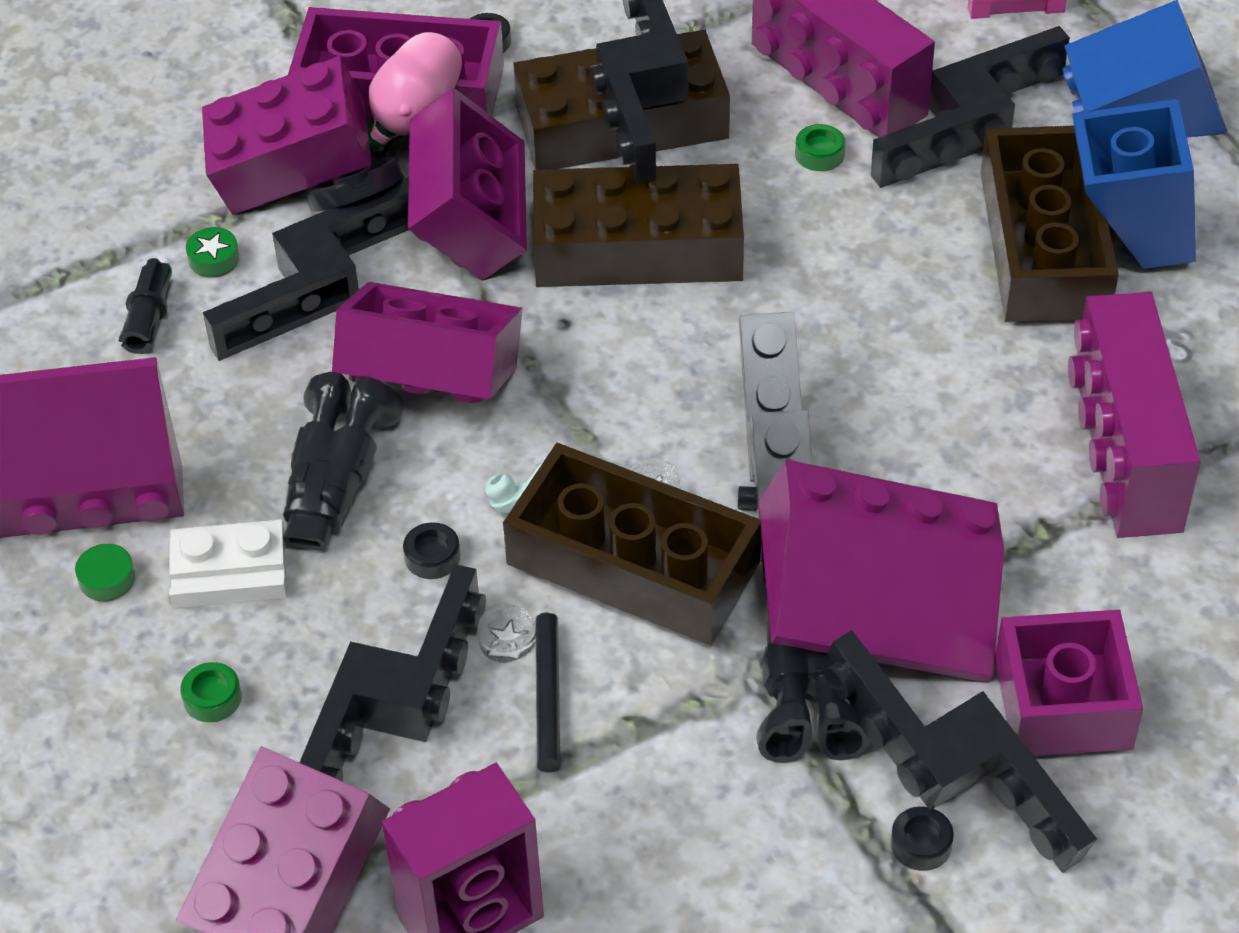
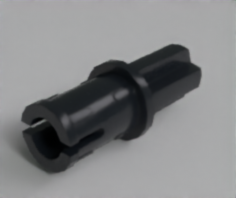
[118,258,173,354]

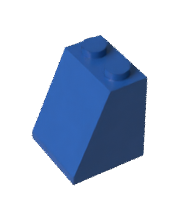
[1062,0,1227,137]
[1072,99,1196,269]

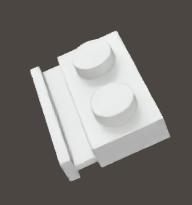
[169,519,287,609]

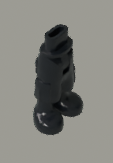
[283,372,404,550]
[756,610,870,763]

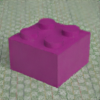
[995,609,1143,756]

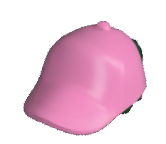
[367,32,462,152]

